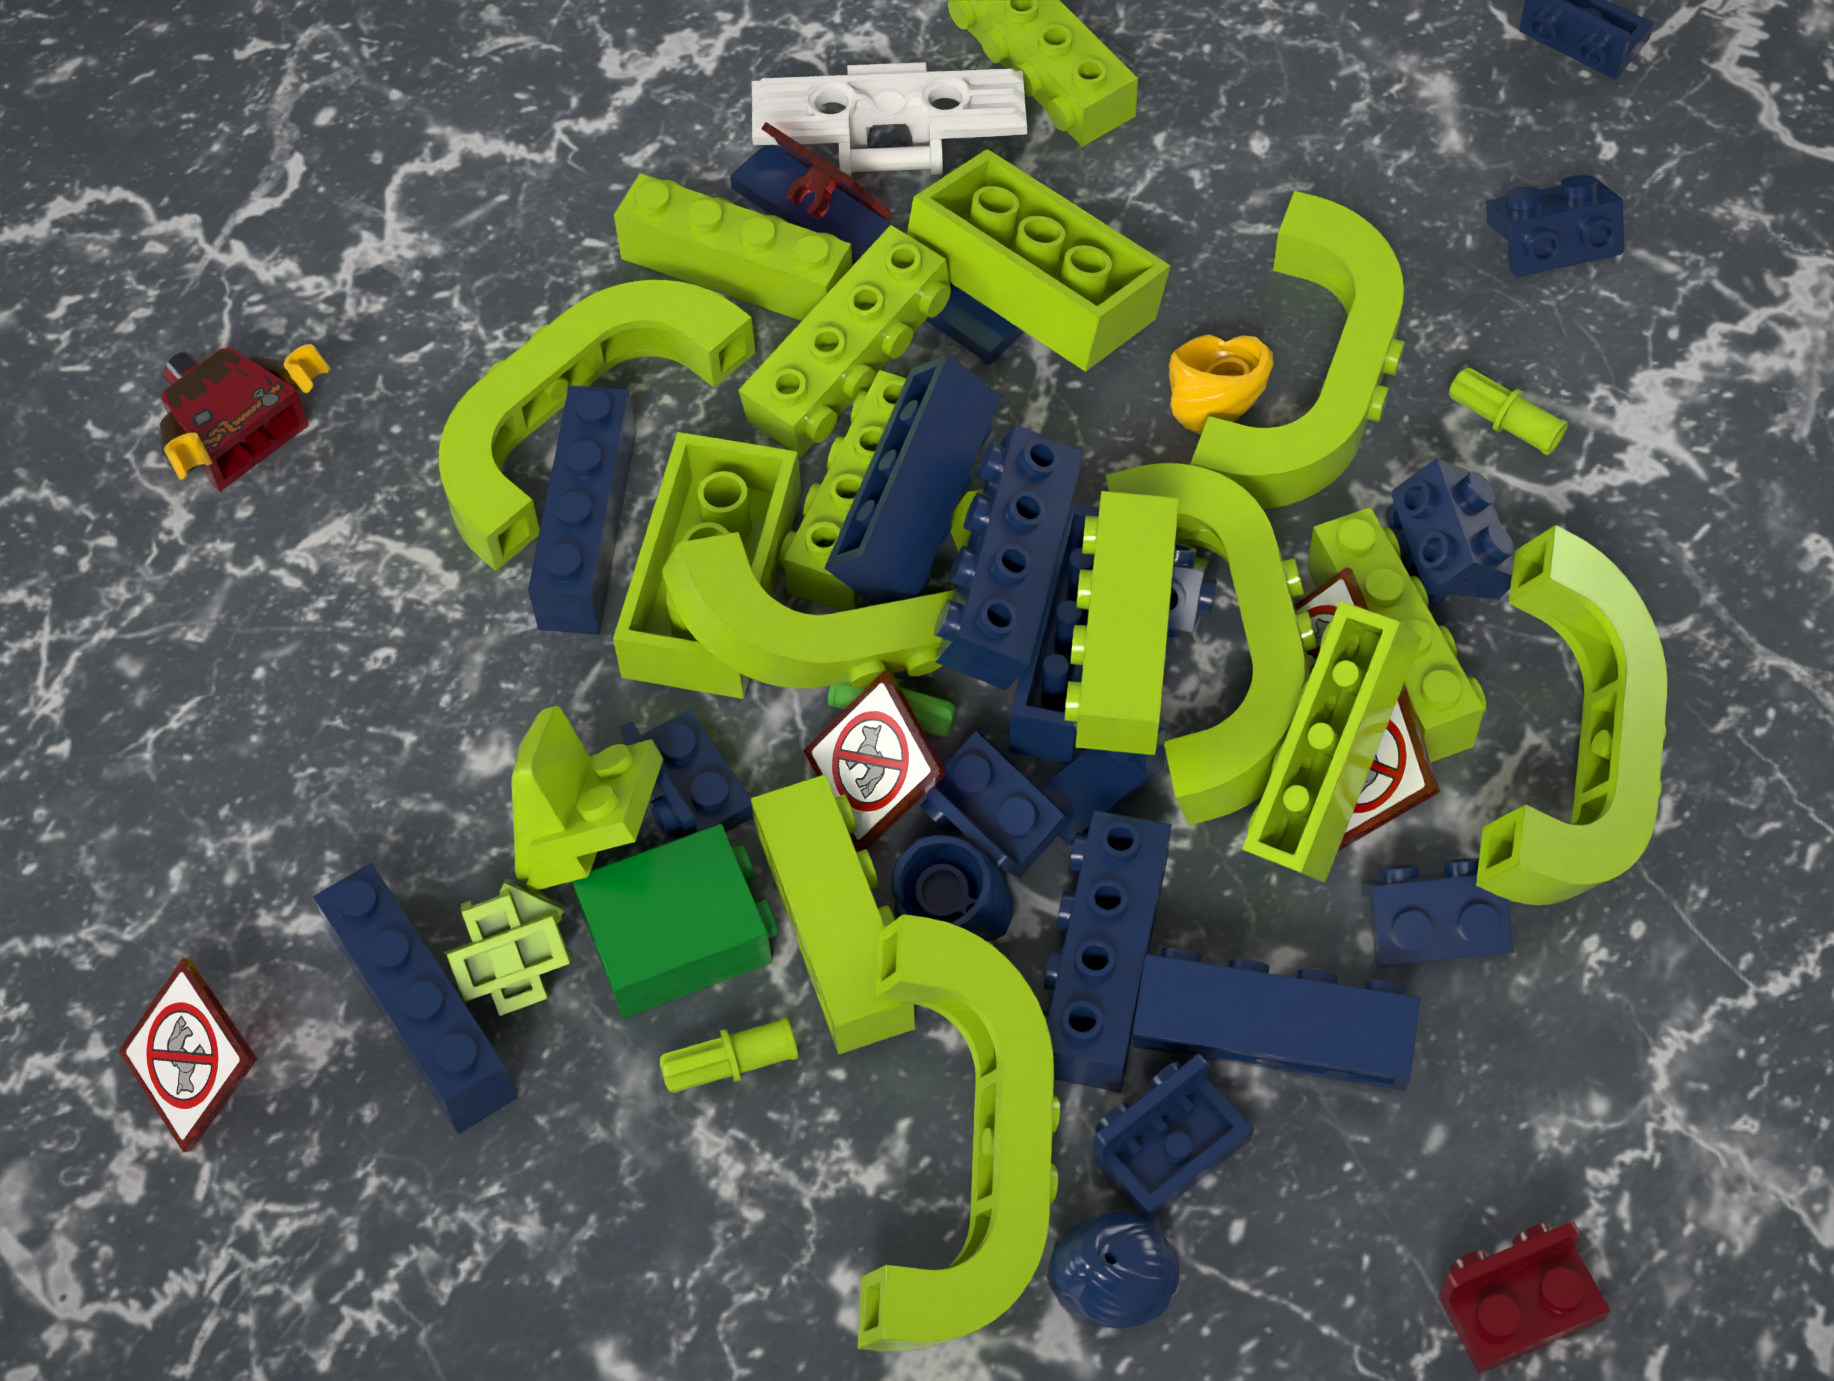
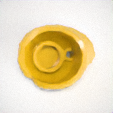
[1168,334,1274,435]

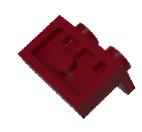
[1438,1221,1610,1374]

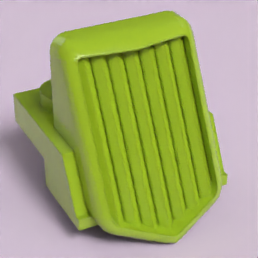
[511,706,663,892]

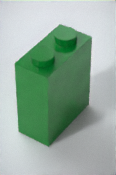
[572,824,778,1019]

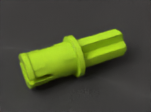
[1449,368,1568,456]
[660,1016,798,1093]

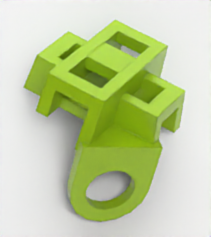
[444,879,574,1016]

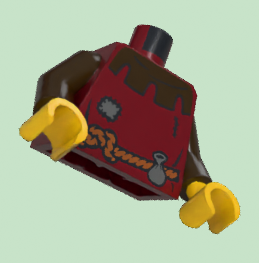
[159,344,331,492]

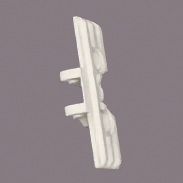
[752,62,1027,178]

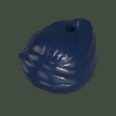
[891,833,1013,941]
[1047,1212,1179,1329]

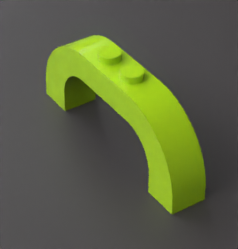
[1190,191,1405,509]
[439,280,756,571]
[1106,463,1318,826]
[662,489,983,689]
[1476,525,1667,905]
[857,914,1060,1352]

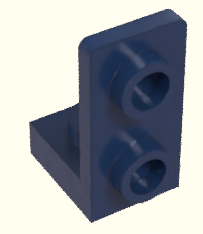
[1040,724,1165,845]

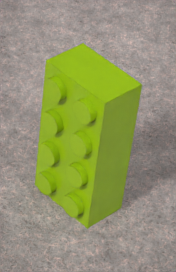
[907,149,1171,372]
[613,432,802,699]

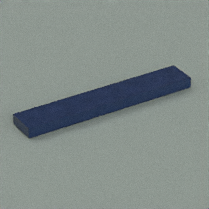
[730,145,1024,365]

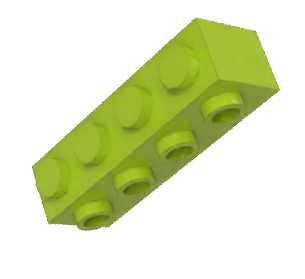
[948,0,1138,147]
[614,173,852,321]
[738,225,951,457]
[779,370,907,611]
[1065,491,1179,755]
[1307,507,1486,767]
[1242,601,1422,883]
[751,774,915,1055]

